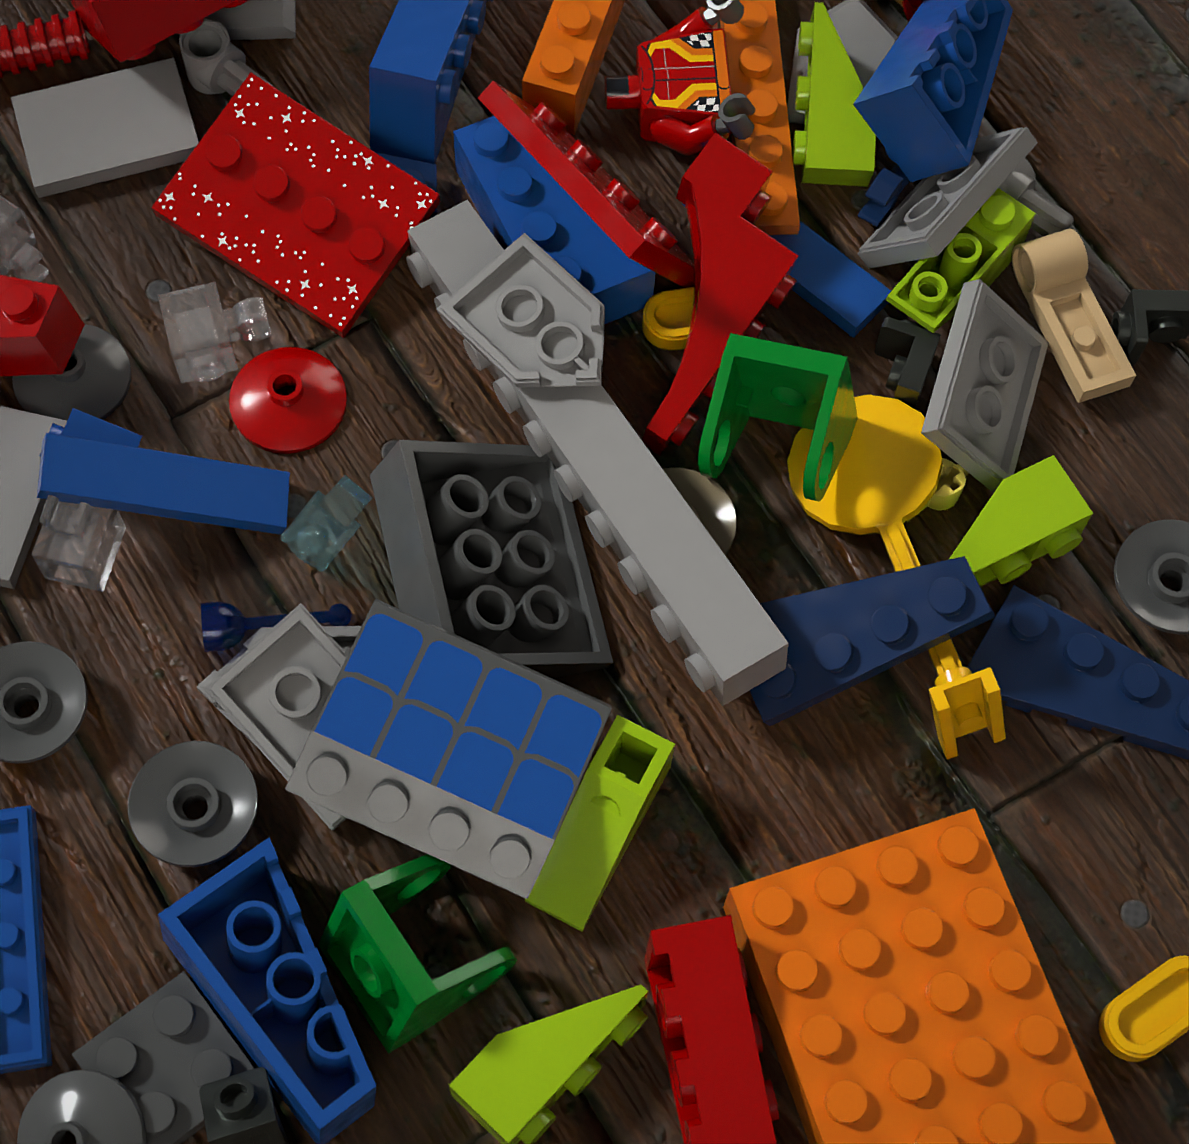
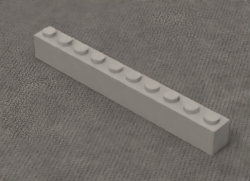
[406,200,789,706]

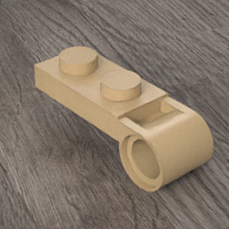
[1012,228,1136,403]

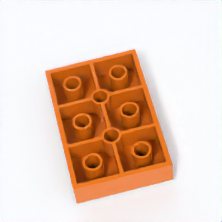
[723,808,1116,1144]

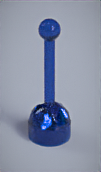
[201,601,352,652]

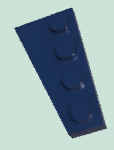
[967,585,1189,760]

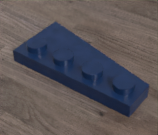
[750,556,995,726]

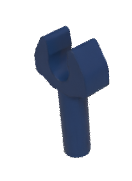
[858,163,910,227]

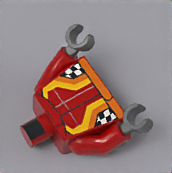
[605,0,756,156]

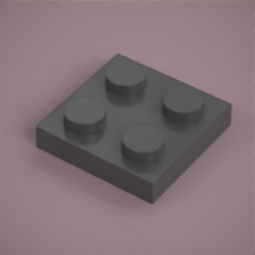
[72,971,255,1144]

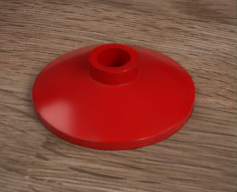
[229,347,347,454]

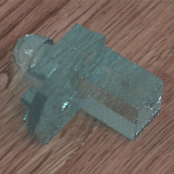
[281,475,373,572]

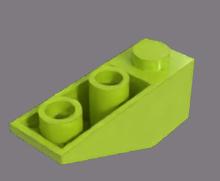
[792,2,876,187]
[886,188,1036,333]
[949,455,1093,586]
[525,715,675,932]
[449,984,649,1144]

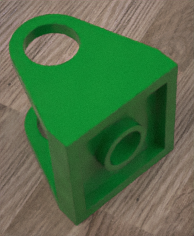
[698,333,858,502]
[318,854,517,1054]

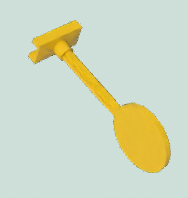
[787,394,1006,760]

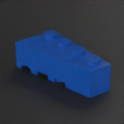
[369,0,494,164]
[853,0,1013,182]
[453,116,656,324]
[158,837,376,1144]

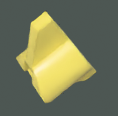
[907,458,969,522]

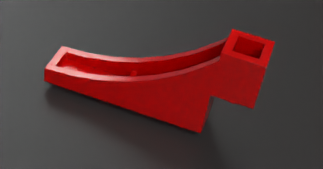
[642,132,798,456]

